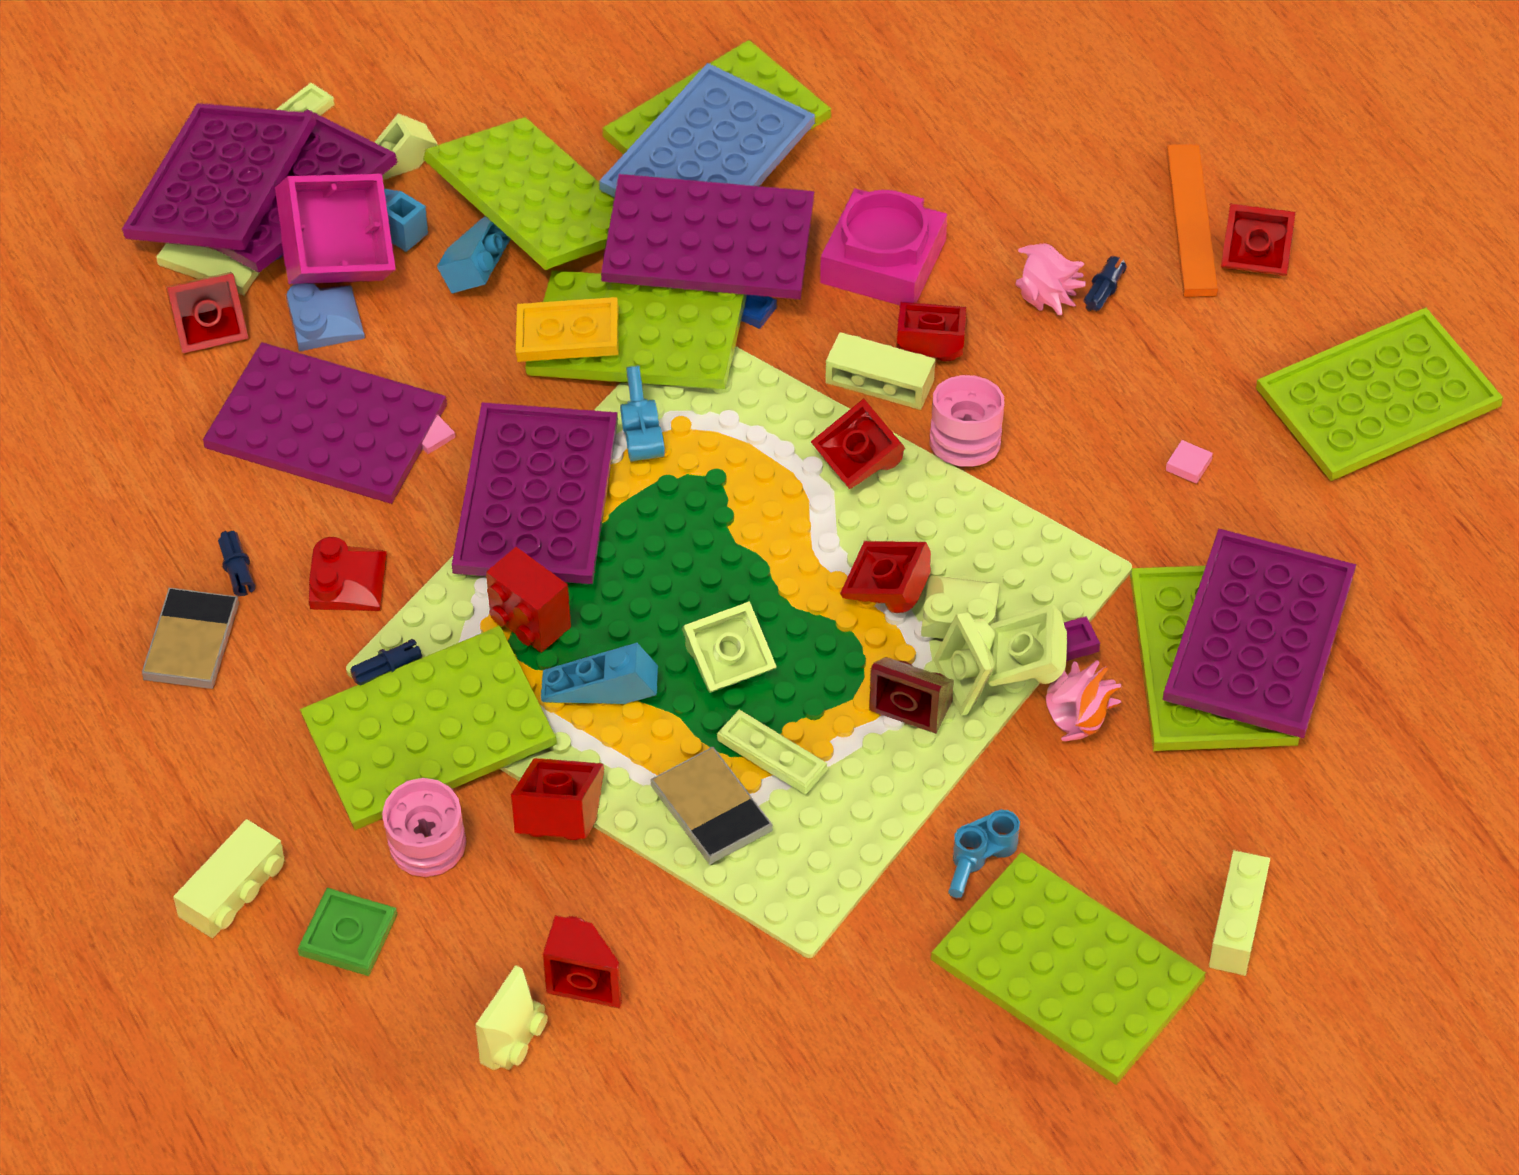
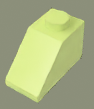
[374,113,438,180]

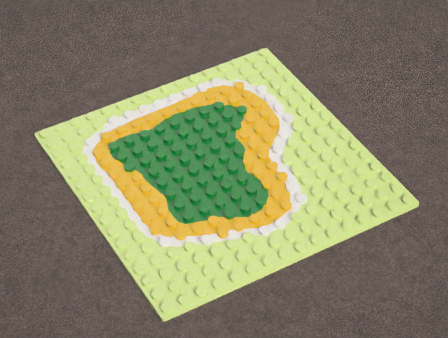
[346,346,1132,958]

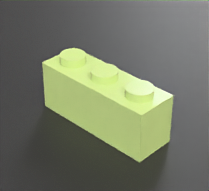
[825,332,935,410]
[173,819,285,939]
[1209,850,1270,976]

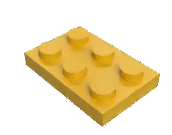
[515,297,619,362]

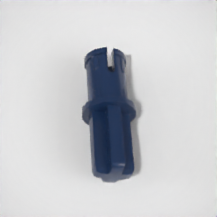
[1084,256,1127,311]
[218,530,255,596]
[350,639,422,685]

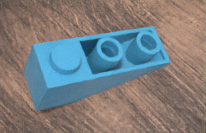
[384,189,428,252]
[437,216,511,293]
[541,643,658,704]

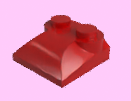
[1221,203,1296,276]
[896,302,966,362]
[810,398,906,489]
[309,537,387,611]
[840,541,931,613]

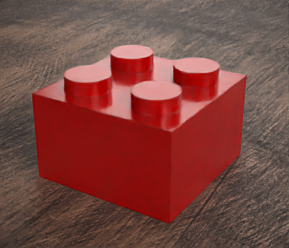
[486,547,571,653]

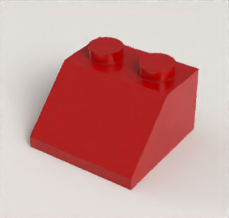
[165,272,248,353]
[511,758,604,840]
[543,915,622,1009]

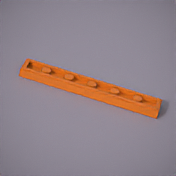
[1166,144,1218,297]

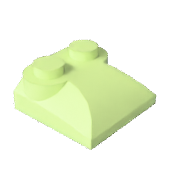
[921,576,1000,639]
[682,601,776,693]
[988,605,1067,686]
[933,612,995,716]
[475,965,548,1070]

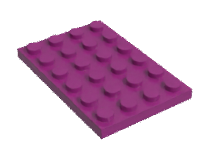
[122,103,316,251]
[211,109,398,273]
[601,174,814,299]
[203,342,447,504]
[452,402,618,584]
[1163,529,1356,739]

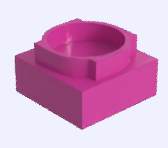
[275,174,396,284]
[820,188,947,305]

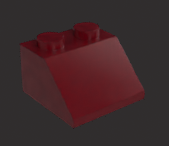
[869,657,954,734]

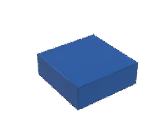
[741,295,777,329]

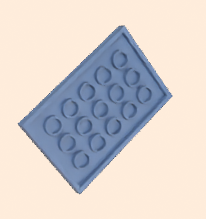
[599,63,815,197]

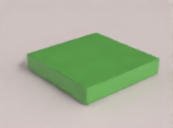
[298,888,397,976]

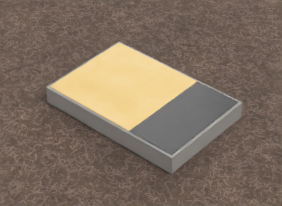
[142,588,239,689]
[651,747,772,865]

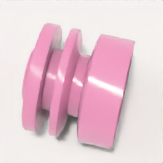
[930,375,1004,467]
[382,778,466,877]

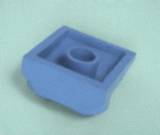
[285,283,365,352]

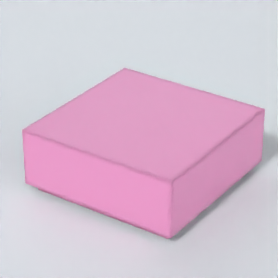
[422,415,455,454]
[1166,440,1213,484]

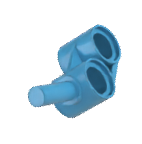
[620,365,665,462]
[948,809,1020,898]

